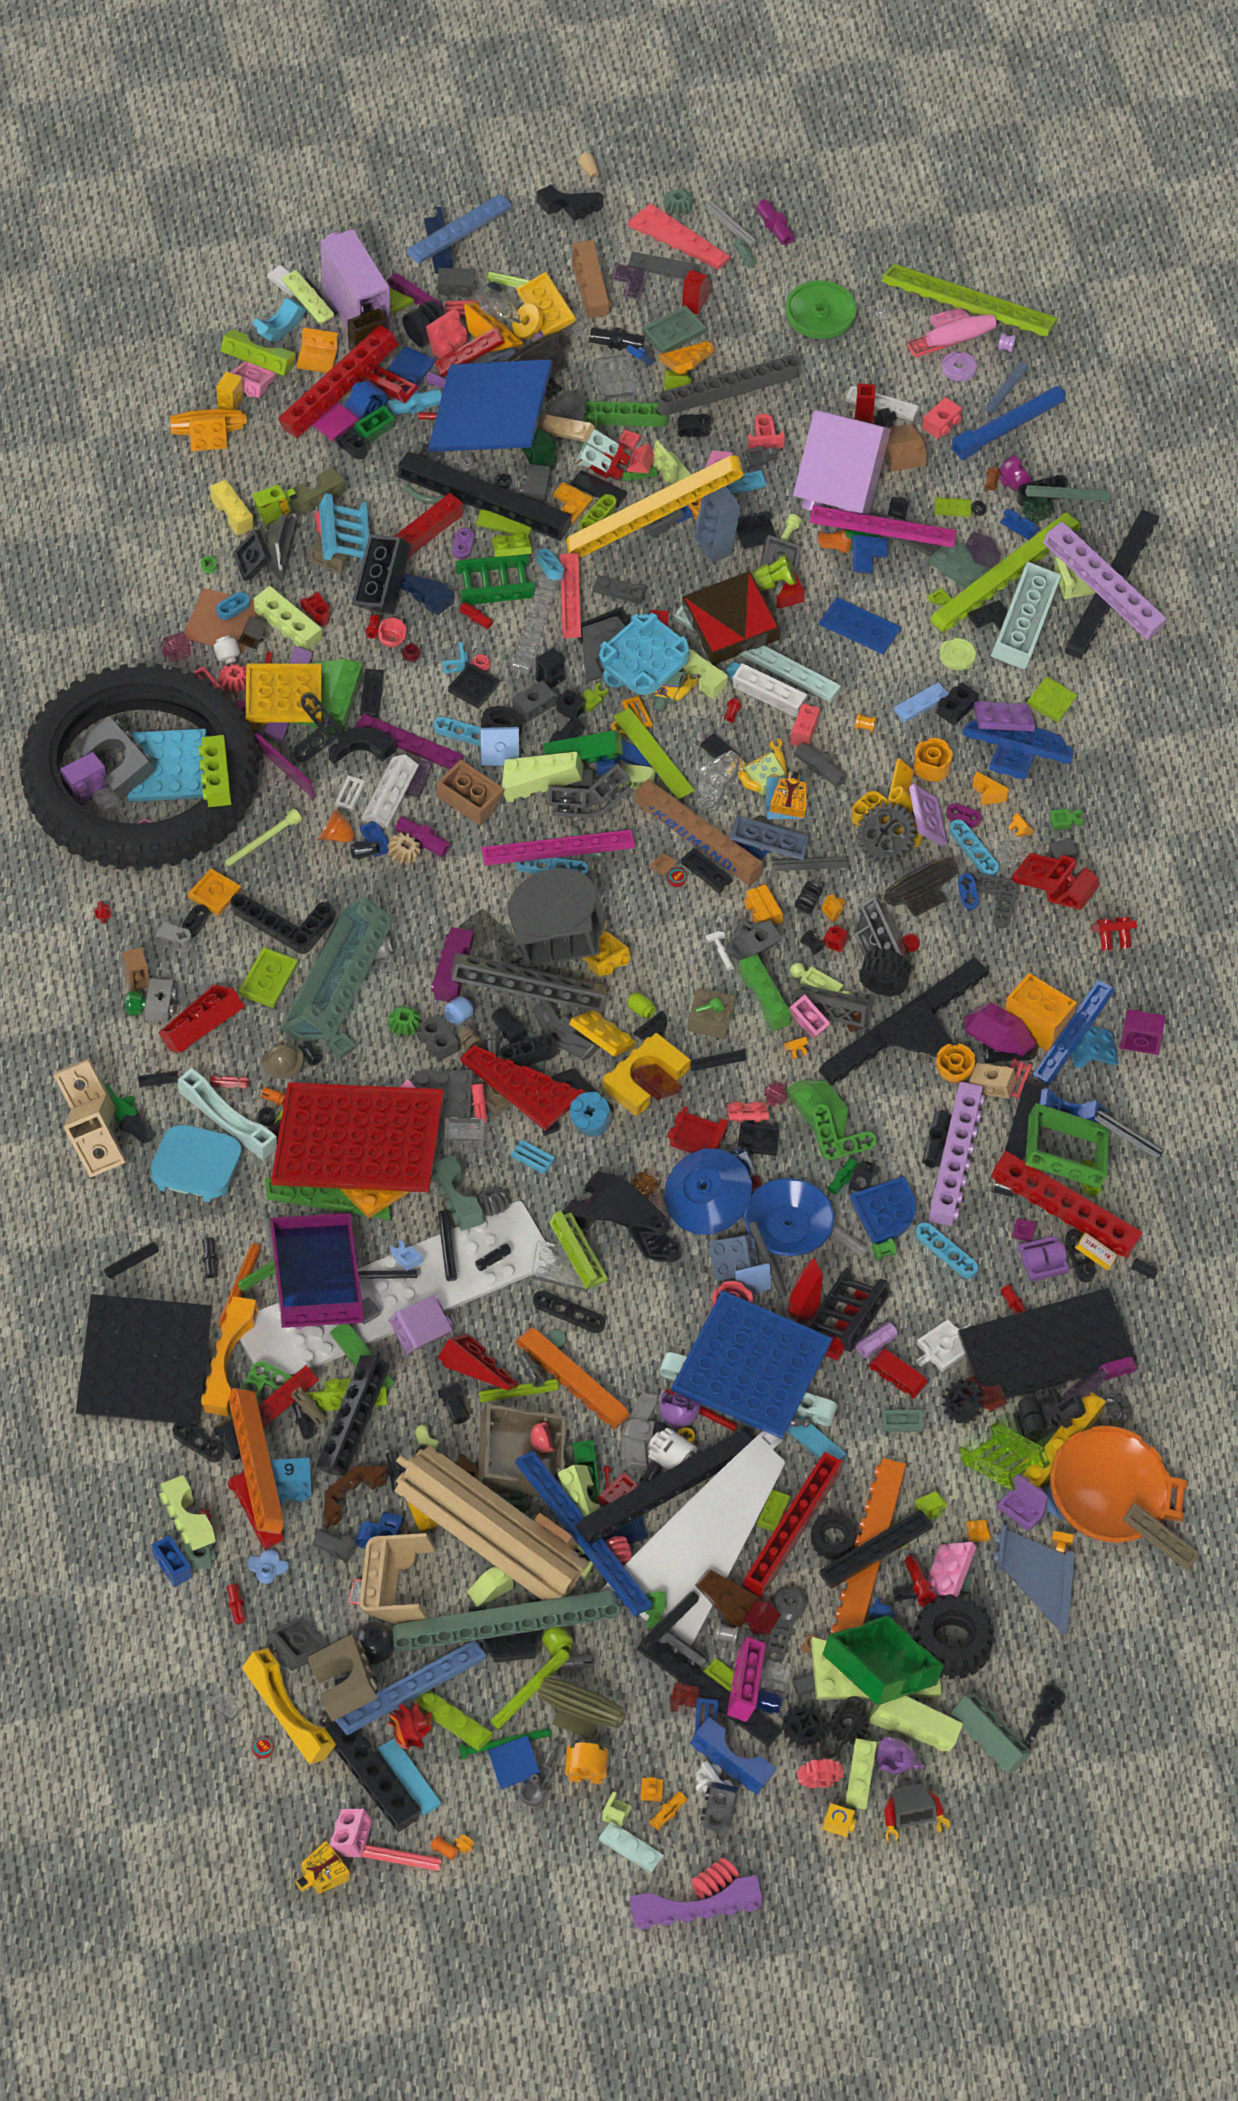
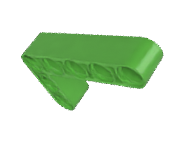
[580,401,669,449]

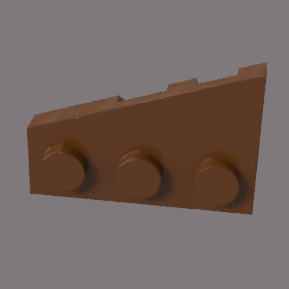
[695,1570,764,1628]

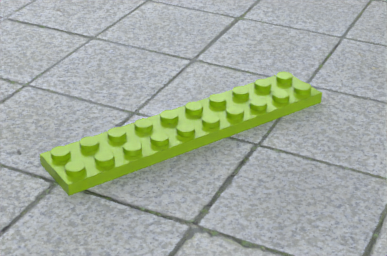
[882,263,1058,336]

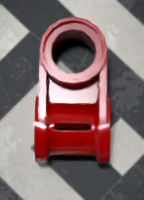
[300,591,330,626]

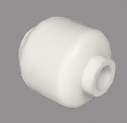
[213,636,240,665]

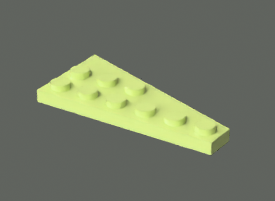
[811,1637,941,1700]

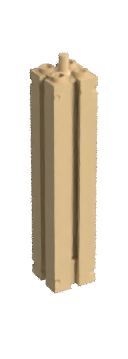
[394,1445,589,1601]

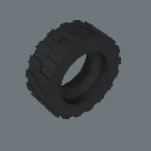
[480,706,523,737]
[811,1513,857,1560]

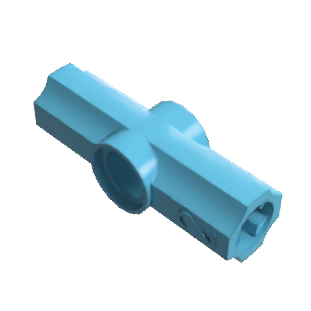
[387,389,442,416]

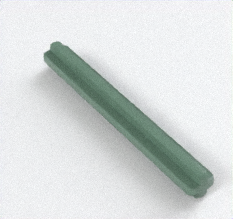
[1025,485,1111,501]

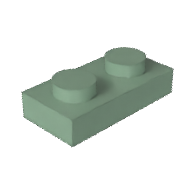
[881,1410,924,1432]

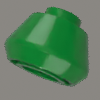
[126,990,146,1017]

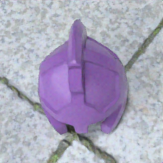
[877,1737,925,1774]

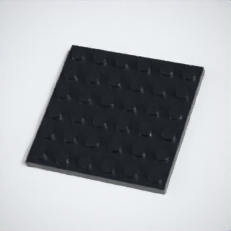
[76,1294,213,1426]

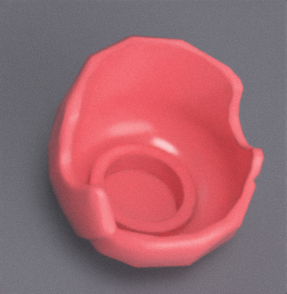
[378,617,407,647]
[530,1422,554,1453]

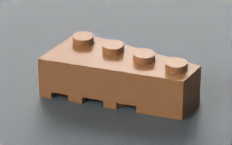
[572,240,612,318]

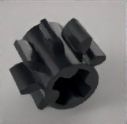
[874,408,897,428]

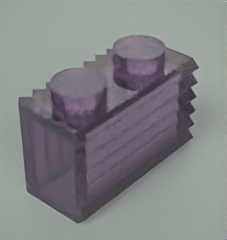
[965,532,1001,569]

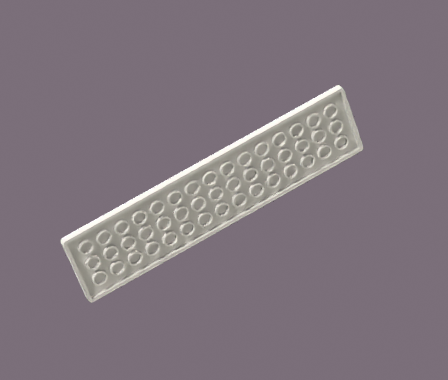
[240,1201,555,1388]

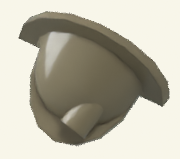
[261,1040,304,1079]

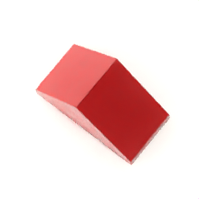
[776,571,805,609]

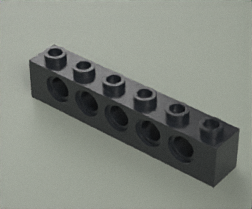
[316,1355,390,1476]
[326,1722,420,1833]

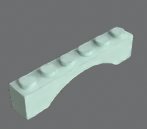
[178,1068,277,1161]

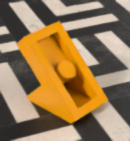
[972,771,1009,805]

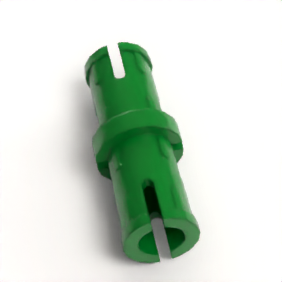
[827,1158,858,1195]

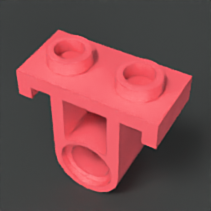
[747,413,785,449]

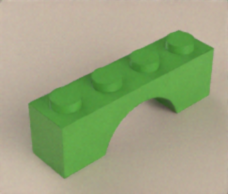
[739,954,791,1032]

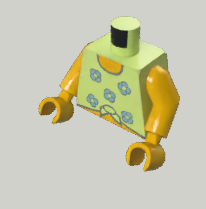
[731,738,787,795]

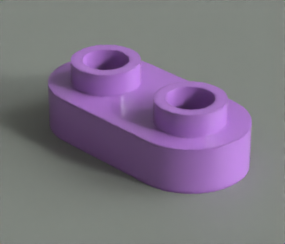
[452,528,474,560]

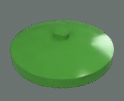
[785,280,856,339]

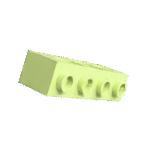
[254,586,322,650]

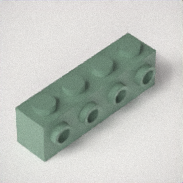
[950,1693,1032,1773]

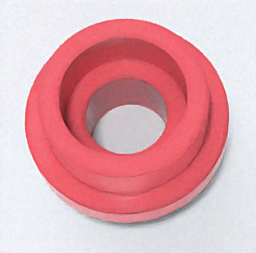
[472,654,490,672]

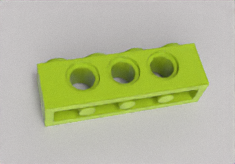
[198,735,231,807]

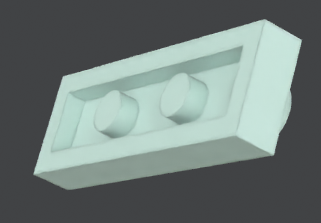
[599,1821,664,1874]

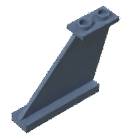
[994,1525,1075,1634]

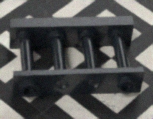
[806,1267,891,1352]

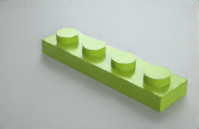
[414,1690,492,1751]

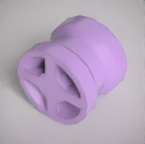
[998,333,1016,353]

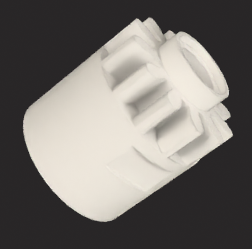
[648,1428,698,1470]

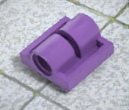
[1018,1236,1069,1282]

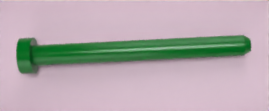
[458,1728,551,1760]

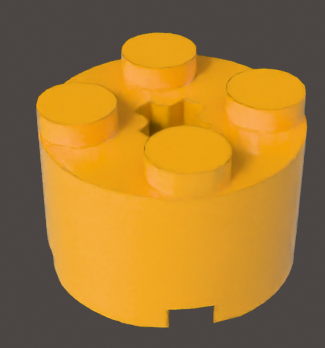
[913,738,953,782]
[564,1743,609,1784]

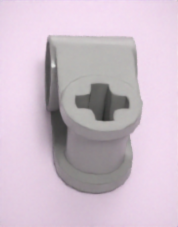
[153,922,192,953]

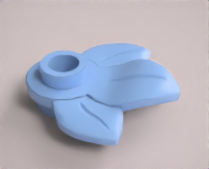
[248,1549,289,1584]

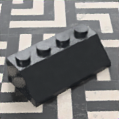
[351,534,411,615]

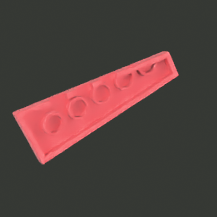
[628,203,730,269]

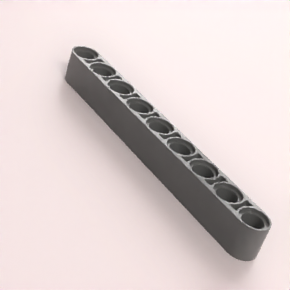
[657,355,801,415]

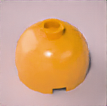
[936,1044,975,1083]

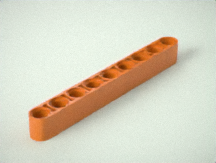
[229,1388,284,1534]

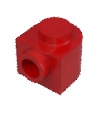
[824,926,849,952]

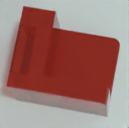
[670,1683,699,1712]

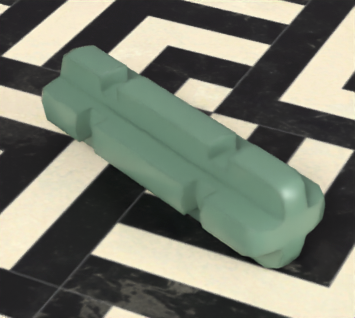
[734,238,756,267]

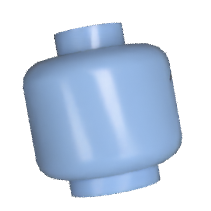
[444,996,473,1025]

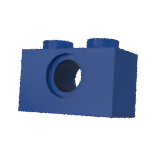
[152,1535,192,1587]

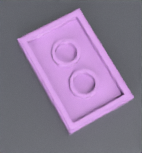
[909,784,947,846]

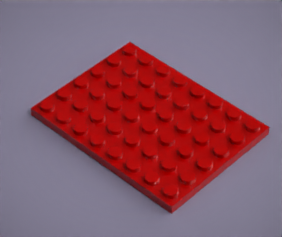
[271,1082,444,1193]

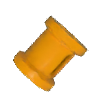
[855,713,877,733]

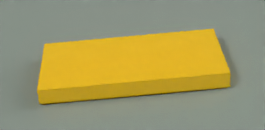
[515,272,577,338]

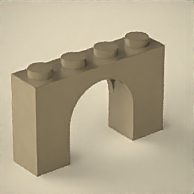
[307,1634,378,1722]

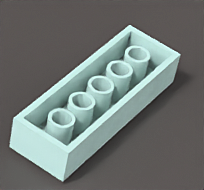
[991,562,1061,670]

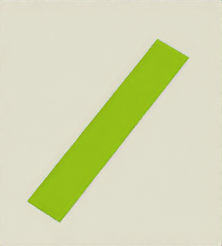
[613,708,695,799]

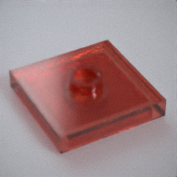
[631,1064,683,1100]

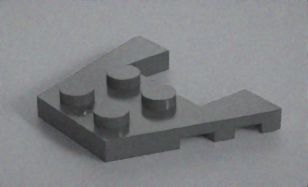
[582,616,626,683]

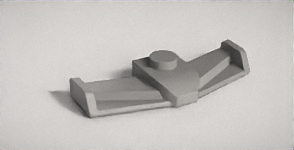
[622,1393,659,1470]

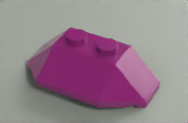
[963,1002,1036,1056]

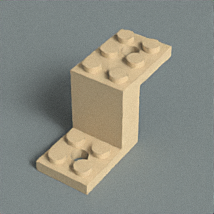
[53,1058,126,1178]

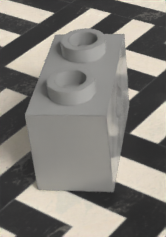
[145,978,177,1022]

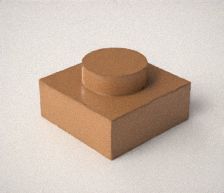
[649,853,676,876]

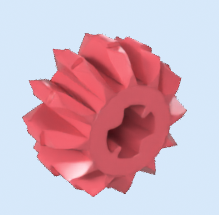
[219,663,246,694]
[605,1536,632,1566]

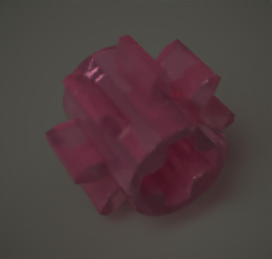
[764,1081,788,1107]

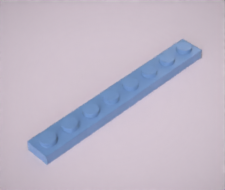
[407,194,512,264]
[335,1640,486,1735]

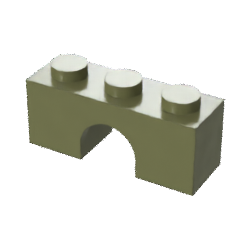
[288,467,345,515]

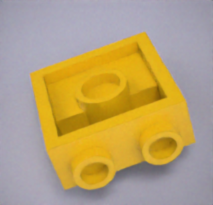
[581,931,631,977]

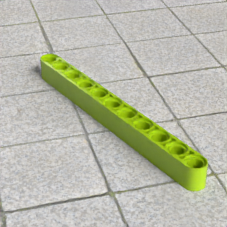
[930,512,1081,634]

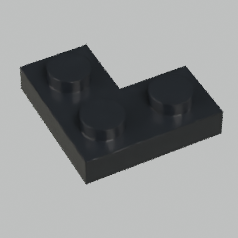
[968,600,1007,631]

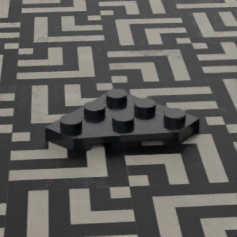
[875,998,954,1057]

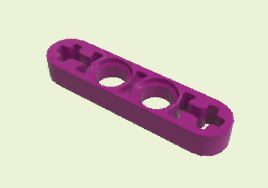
[387,273,444,312]

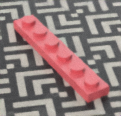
[560,553,581,638]

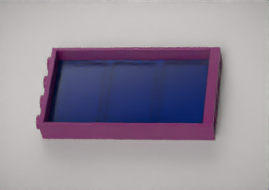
[270,1213,363,1328]

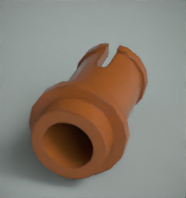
[985,467,1001,491]

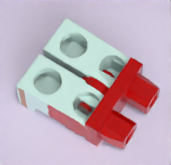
[574,429,631,480]

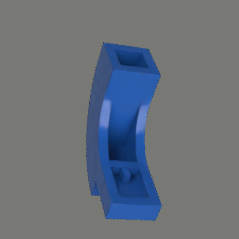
[1040,1088,1108,1124]

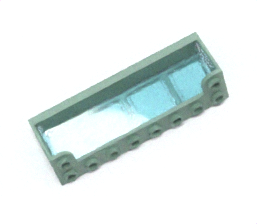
[280,896,394,1040]

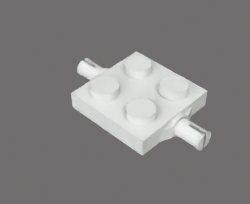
[916,1319,971,1372]

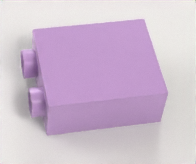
[320,229,390,331]
[793,410,891,514]

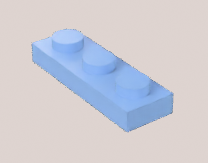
[893,682,949,723]

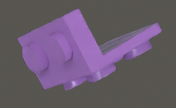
[997,1473,1048,1532]

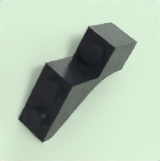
[536,184,604,221]

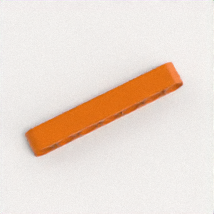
[516,1327,630,1430]

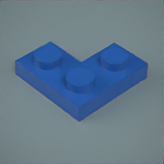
[852,535,888,574]

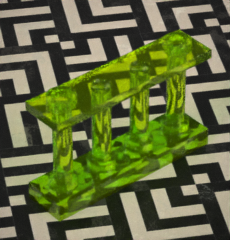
[959,1423,1050,1491]

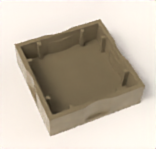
[478,1404,566,1497]

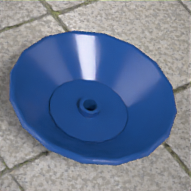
[664,1149,752,1235]
[743,1178,835,1257]

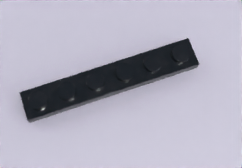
[819,1510,933,1589]

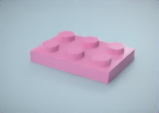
[927,1542,977,1600]

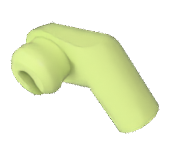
[415,1424,440,1450]

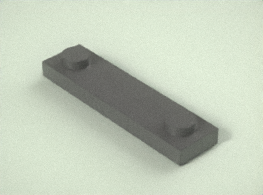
[628,252,701,279]

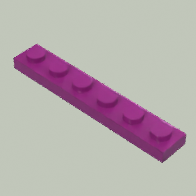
[355,713,464,769]

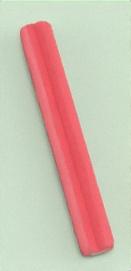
[361,1844,441,1871]

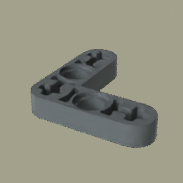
[962,872,1017,929]

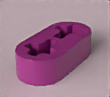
[946,803,981,828]
[1098,1357,1137,1381]

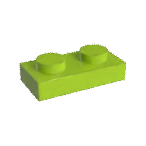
[934,497,971,517]

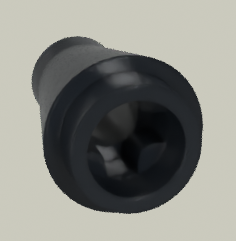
[350,841,380,860]

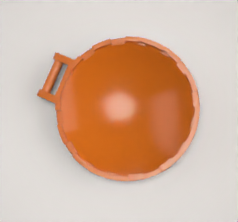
[1050,1426,1188,1543]

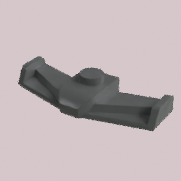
[532,1000,599,1060]

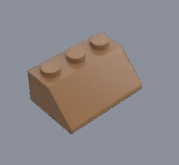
[436,759,504,826]

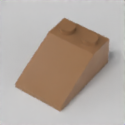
[885,424,927,471]

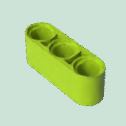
[579,494,616,531]

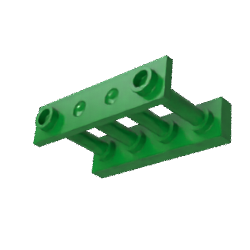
[455,554,535,605]

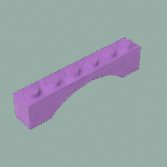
[629,1875,762,1929]

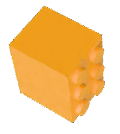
[1005,973,1077,1052]

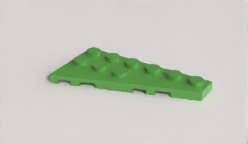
[265,1178,390,1220]

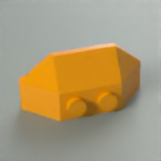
[464,302,524,352]

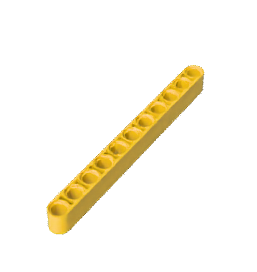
[566,455,744,558]

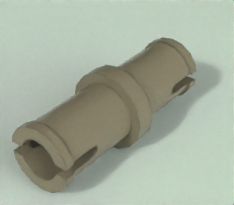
[291,1387,326,1425]

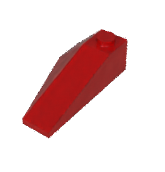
[437,1333,519,1390]

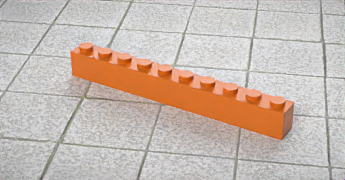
[831,1458,906,1634]

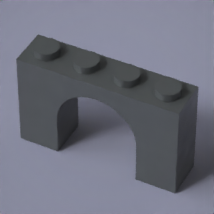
[75,716,156,799]

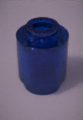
[755,1689,783,1715]

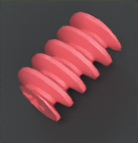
[691,1858,740,1900]

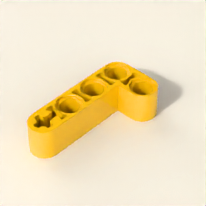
[851,791,923,847]

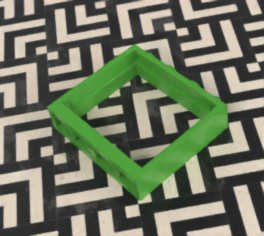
[1026,1103,1109,1188]

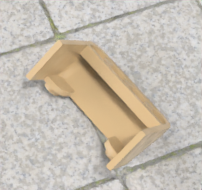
[359,1533,436,1625]

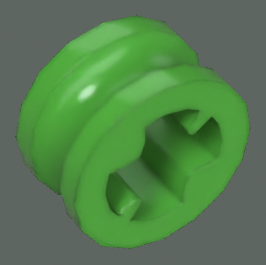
[201,556,217,574]

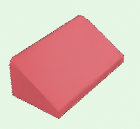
[627,444,654,473]

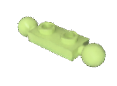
[790,963,853,996]

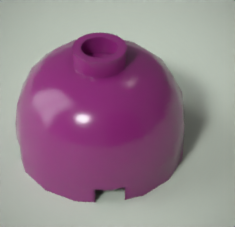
[999,454,1032,491]

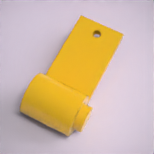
[888,758,914,814]

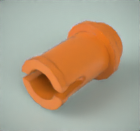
[261,1086,286,1106]
[430,1836,459,1861]

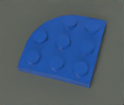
[849,1176,916,1244]

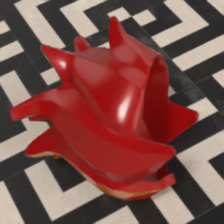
[387,1702,432,1749]

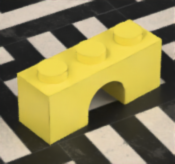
[210,479,253,536]

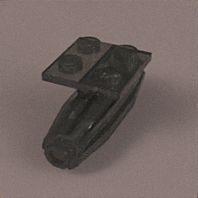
[504,330,570,377]
[884,856,959,917]

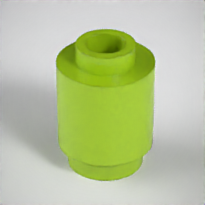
[627,992,657,1019]

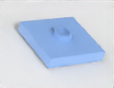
[481,727,519,766]

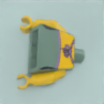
[648,671,698,712]

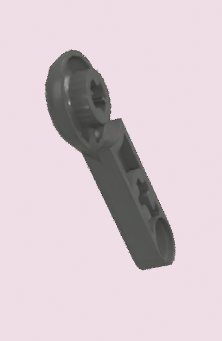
[765,1586,807,1667]

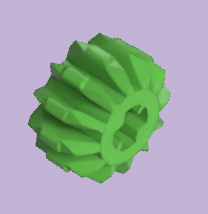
[388,1005,421,1038]

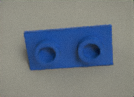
[1000,508,1040,540]

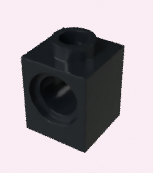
[556,689,586,719]

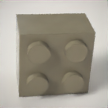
[687,988,735,1039]

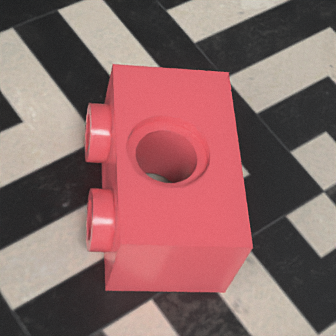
[922,397,962,439]
[790,703,820,746]

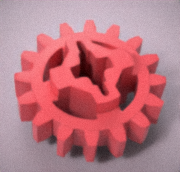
[797,1759,844,1788]

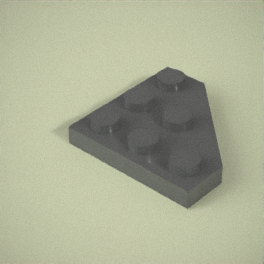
[414,1070,474,1128]

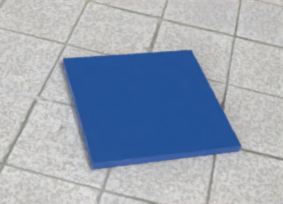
[428,360,553,452]
[671,1290,833,1439]

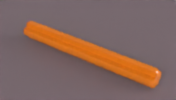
[218,1243,261,1328]

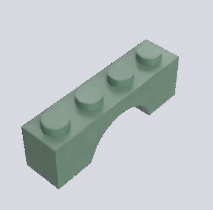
[432,1156,484,1231]

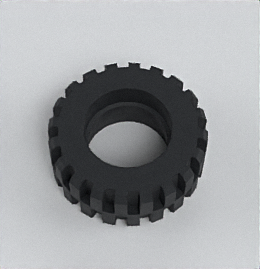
[913,1596,994,1679]

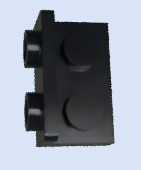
[738,1122,779,1156]

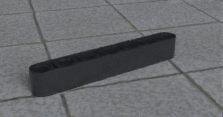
[993,1080,1044,1197]

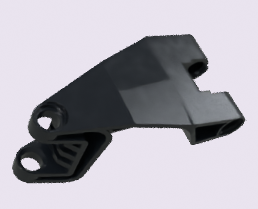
[562,1171,682,1262]

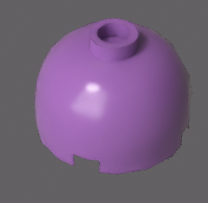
[659,1392,701,1429]

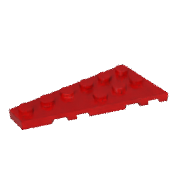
[460,1045,586,1131]

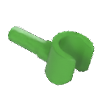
[695,998,724,1013]

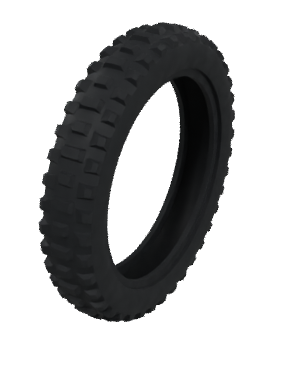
[20,663,260,871]

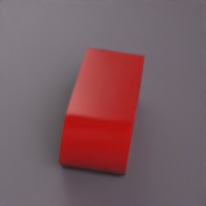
[869,1349,928,1399]

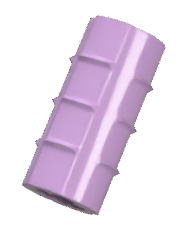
[856,1322,898,1358]

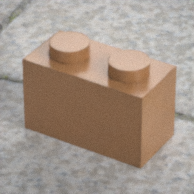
[122,948,149,991]

